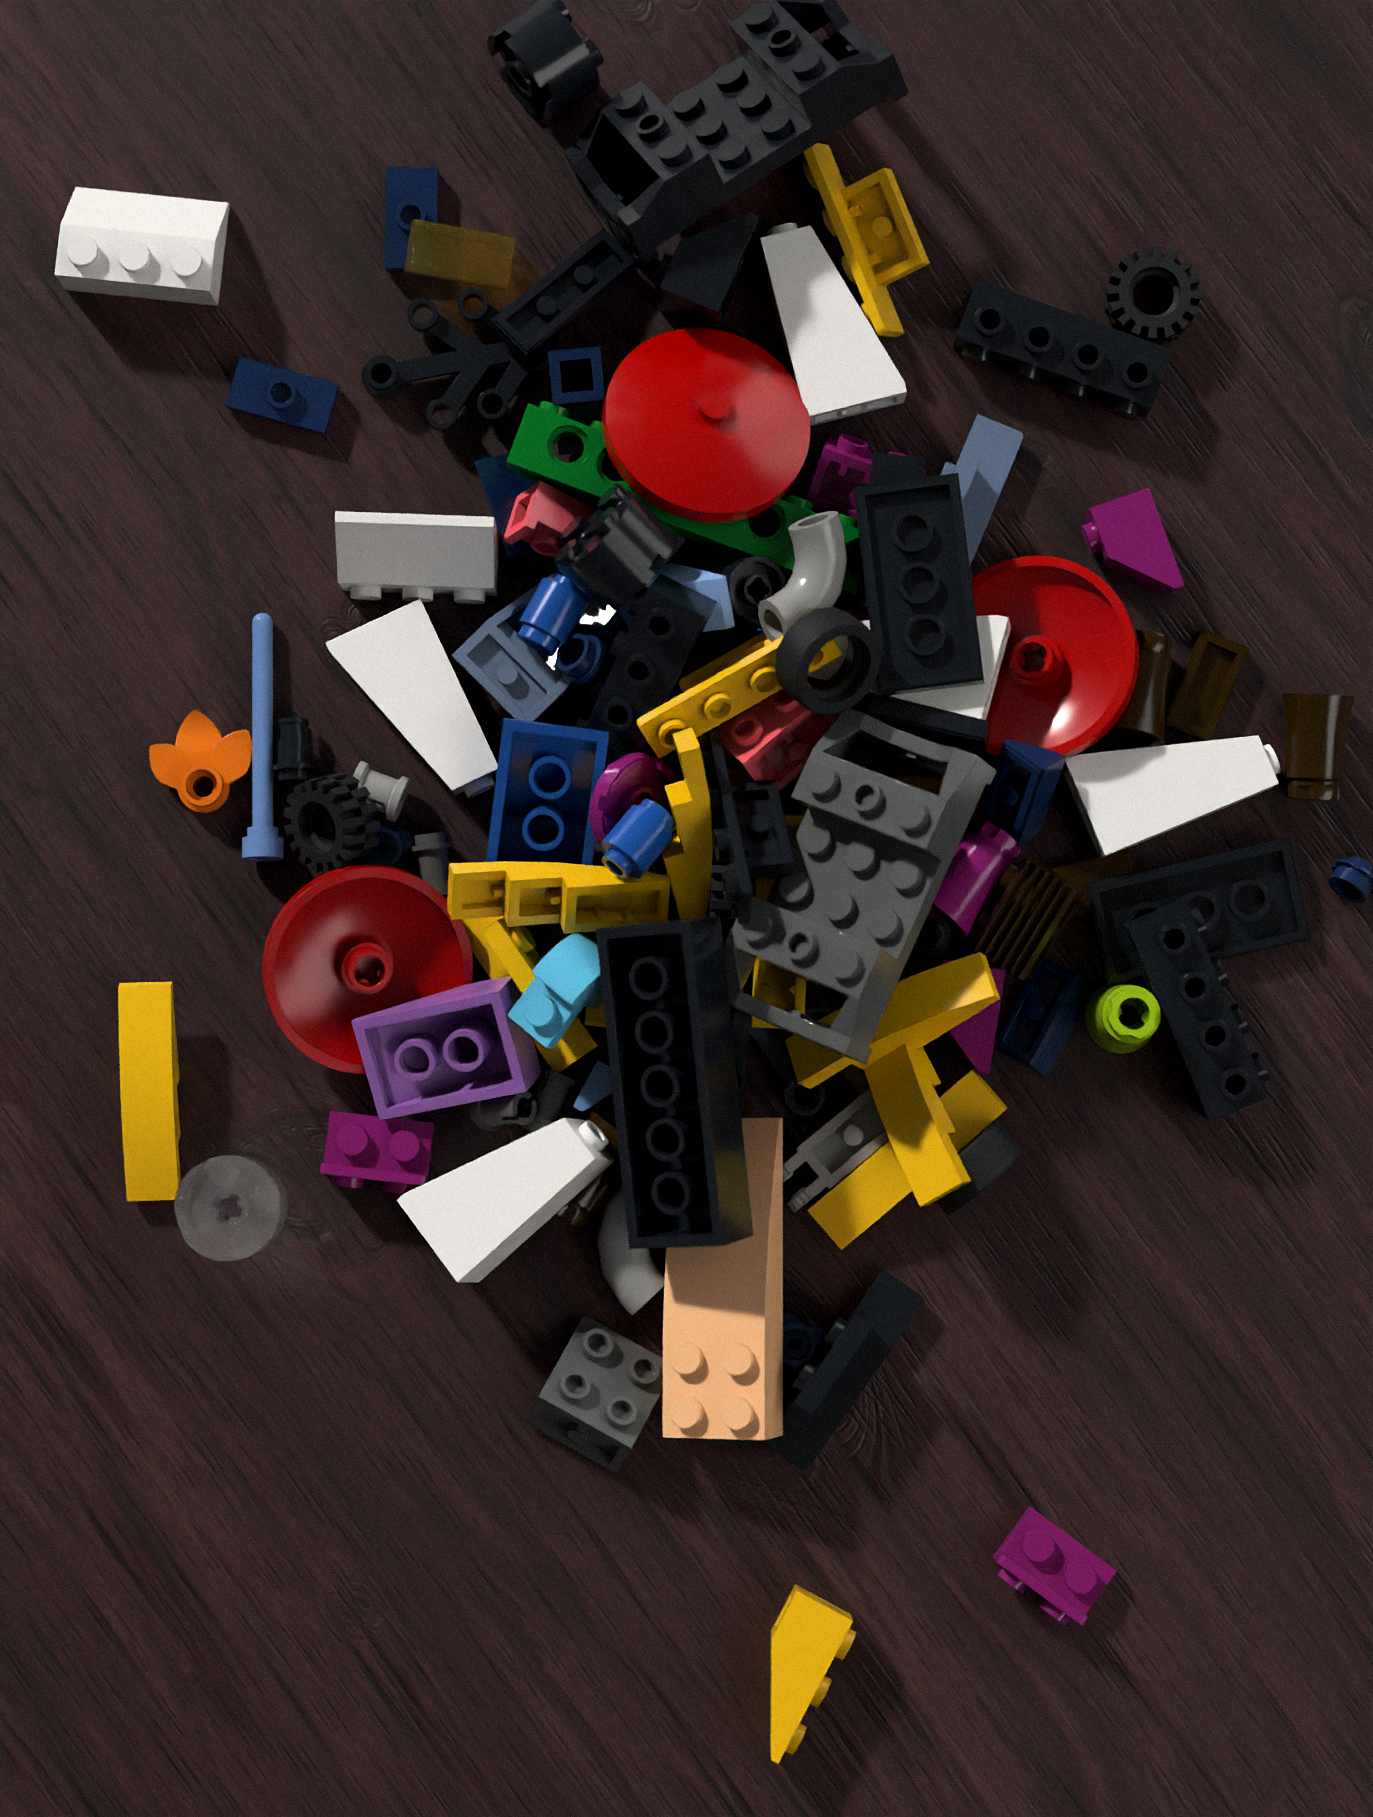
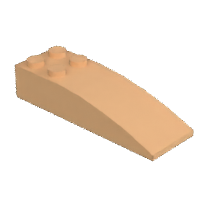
[663,1118,783,1440]

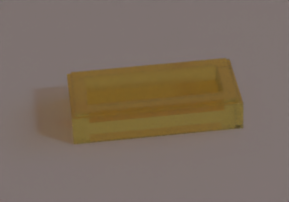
[404,219,515,290]

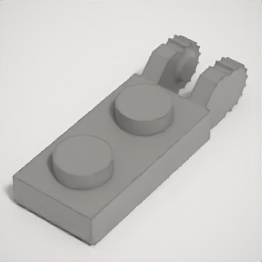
[783,1087,889,1213]

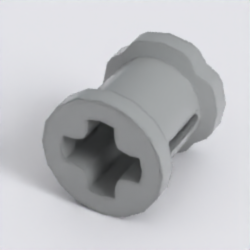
[353,761,411,822]

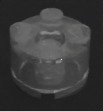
[174,1155,287,1262]

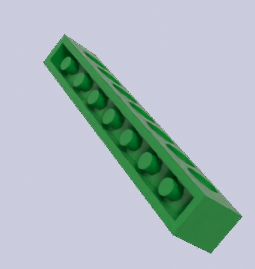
[505,401,861,603]

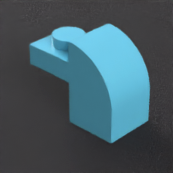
[507,933,603,1049]

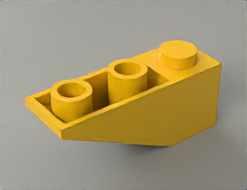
[770,1584,857,1764]

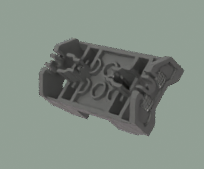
[724,708,997,1064]

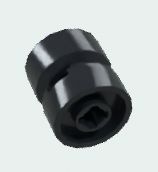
[702,556,787,627]

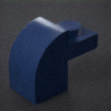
[548,346,605,455]

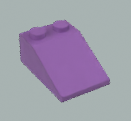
[351,975,542,1120]

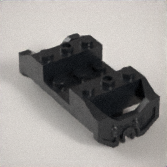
[563,0,909,266]

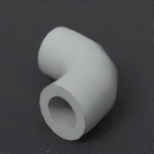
[758,511,847,642]
[597,1183,665,1316]

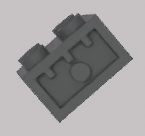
[525,1316,663,1473]

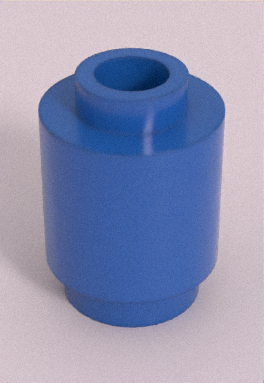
[517,574,588,656]
[600,799,676,879]

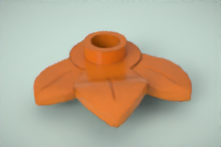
[149,710,252,813]

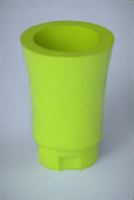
[1085,982,1161,1054]

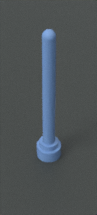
[242,613,284,862]

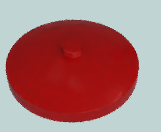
[601,328,811,523]
[972,555,1139,758]
[262,864,473,1074]

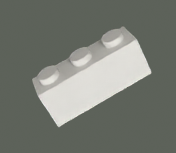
[54,187,230,306]
[335,511,500,604]

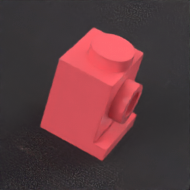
[503,481,593,557]

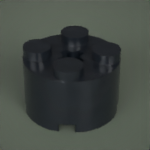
[487,0,604,124]
[554,484,676,611]

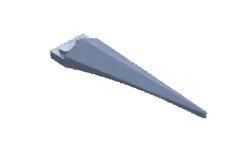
[452,535,687,722]

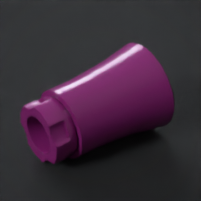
[928,819,1021,939]

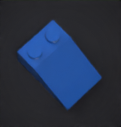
[486,718,609,865]

